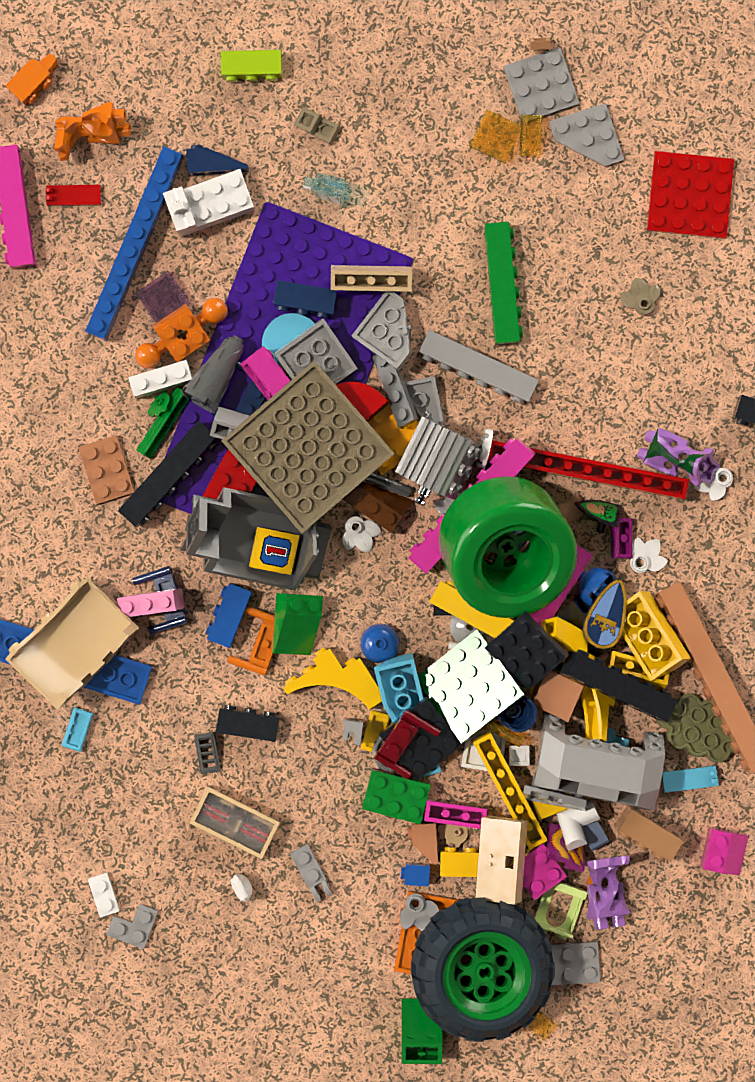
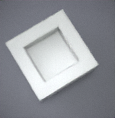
[509,745,530,766]

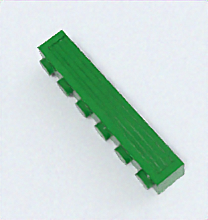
[136,387,191,459]

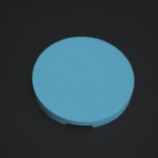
[262,313,315,366]

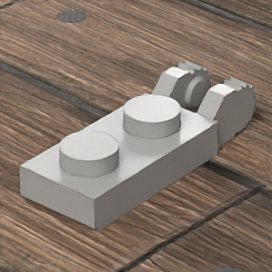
[290,843,332,902]

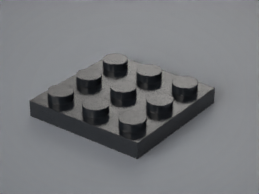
[485,611,569,691]
[379,697,464,781]

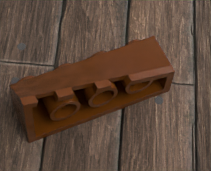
[341,481,414,533]

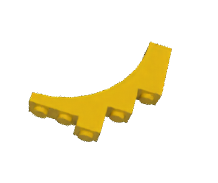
[541,617,615,742]

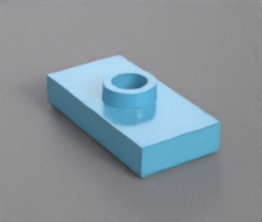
[61,707,94,752]

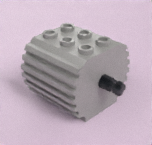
[395,417,482,506]

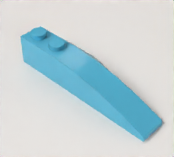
[374,653,441,777]

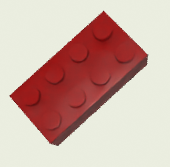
[203,449,257,499]

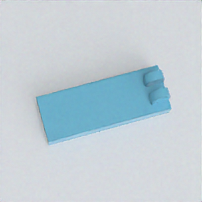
[662,765,719,793]

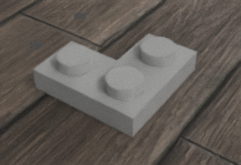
[106,904,158,949]

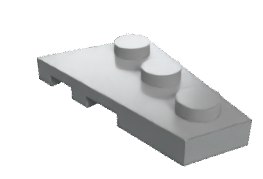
[523,785,588,812]

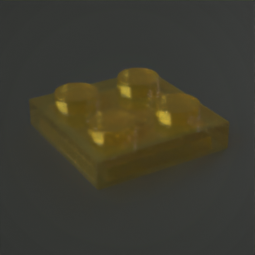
[469,110,523,164]

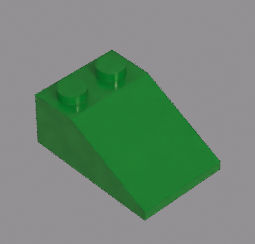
[272,593,323,655]

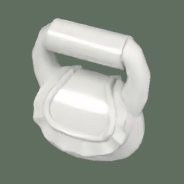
[230,873,252,903]

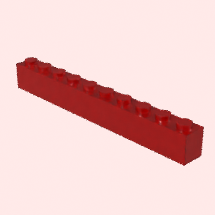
[487,440,689,500]

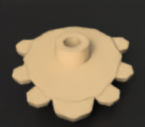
[437,824,468,847]

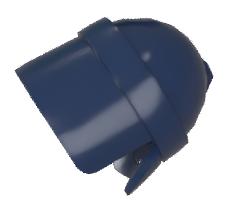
[497,696,537,732]

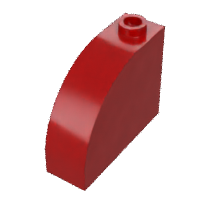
[336,382,388,422]

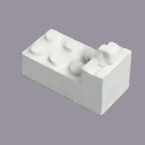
[163,169,255,237]

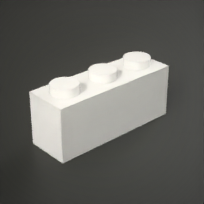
[128,360,193,399]

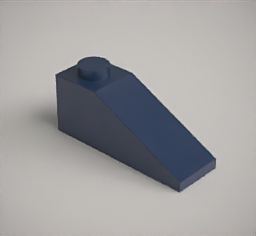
[186,145,249,176]

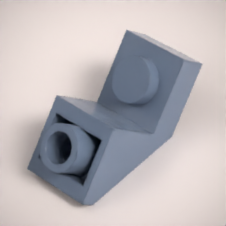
[582,820,610,851]

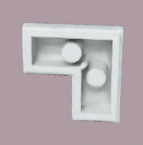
[556,799,600,851]

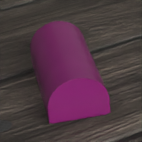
[611,518,632,558]

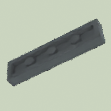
[372,355,418,429]

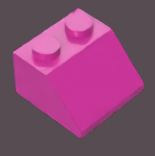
[700,827,748,875]

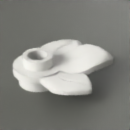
[694,468,733,501]
[342,516,381,552]
[630,537,668,573]

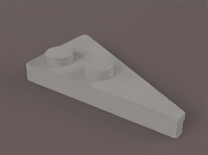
[405,376,445,427]

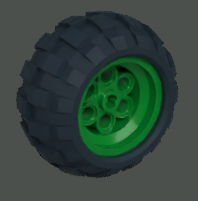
[411,897,555,1042]

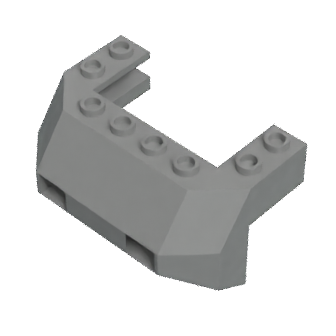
[531,712,665,810]

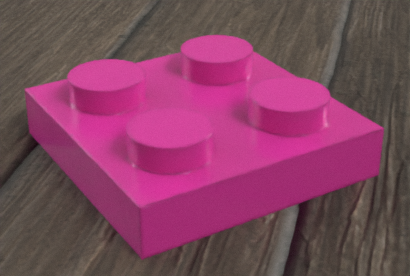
[511,843,567,900]

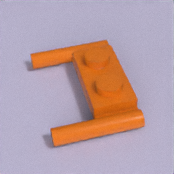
[227,606,275,676]

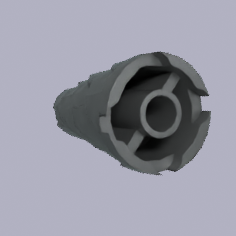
[181,335,244,414]

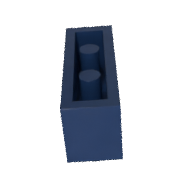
[273,280,337,319]

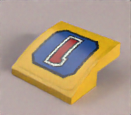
[249,527,300,575]

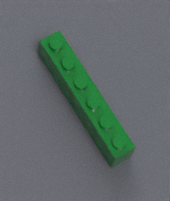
[484,221,523,345]

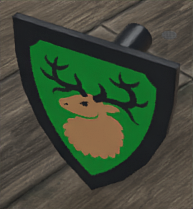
[575,499,622,533]

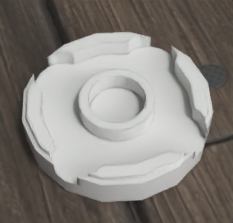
[476,428,493,469]

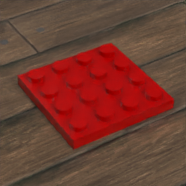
[646,151,734,239]

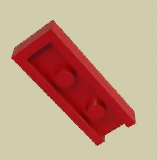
[46,184,101,206]

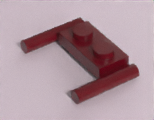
[373,709,441,779]

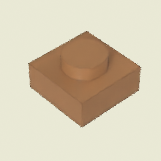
[529,37,551,53]

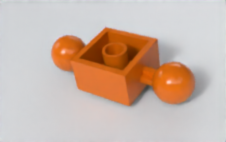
[135,298,228,369]

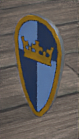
[583,580,627,649]

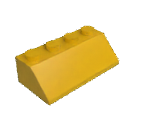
[622,591,691,681]

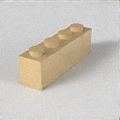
[331,265,412,292]

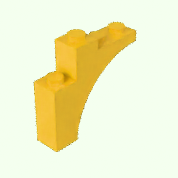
[283,647,382,709]

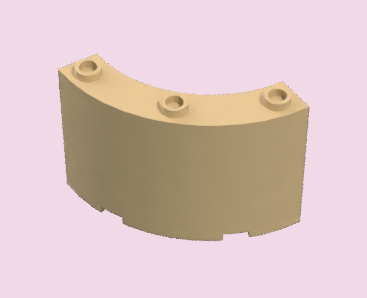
[5,577,139,710]

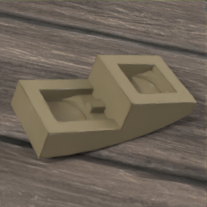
[294,107,341,145]

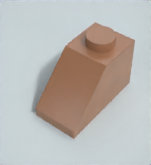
[408,822,438,864]

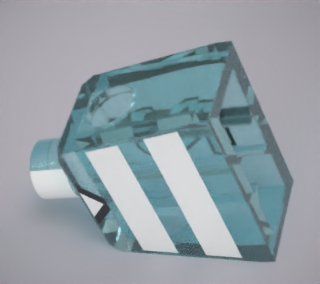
[303,173,352,207]

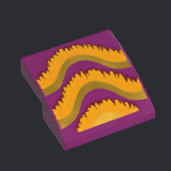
[546,823,585,872]

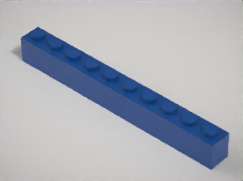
[85,146,184,342]

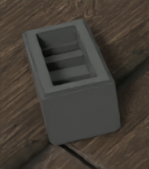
[194,731,221,774]

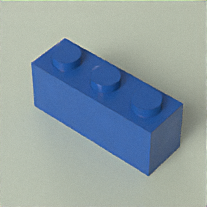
[205,583,252,648]

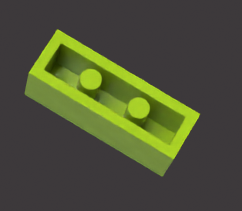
[221,50,282,83]

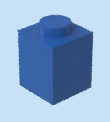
[401,862,430,887]

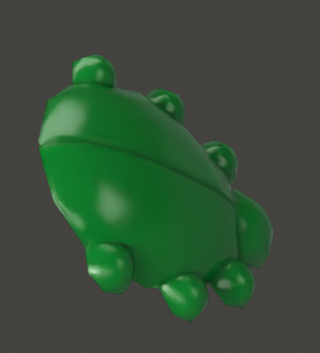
[147,390,170,418]

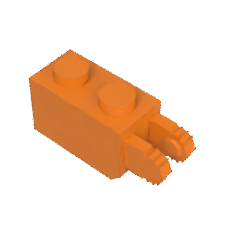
[5,54,59,106]

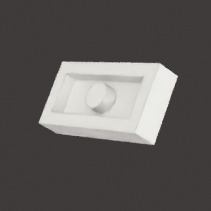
[88,872,120,918]

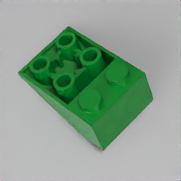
[401,998,442,1064]

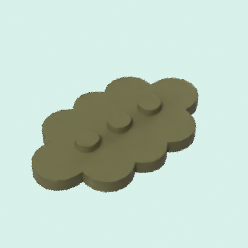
[655,694,738,763]

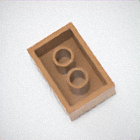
[615,806,684,862]

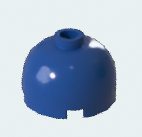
[578,567,616,607]
[360,624,400,663]

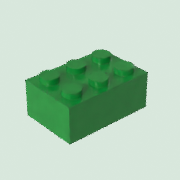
[362,768,431,825]

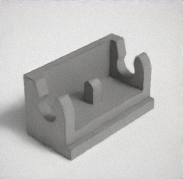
[343,718,363,745]

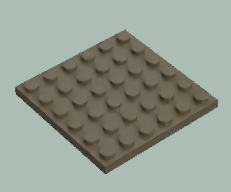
[221,361,395,534]

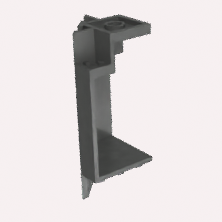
[180,487,331,591]

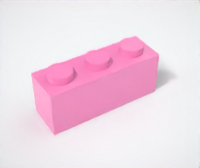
[117,588,185,617]

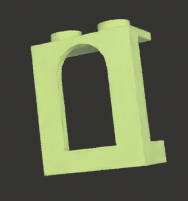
[534,881,587,940]

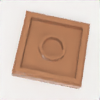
[533,670,585,722]

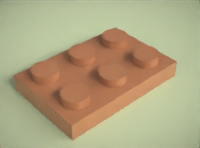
[78,435,135,504]

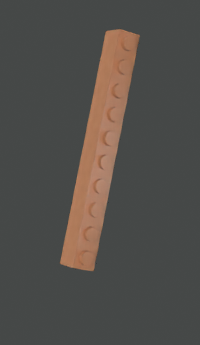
[655,582,755,774]

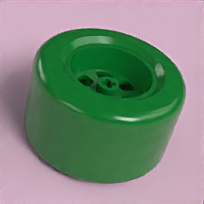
[439,476,577,618]

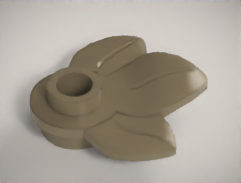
[620,278,660,315]

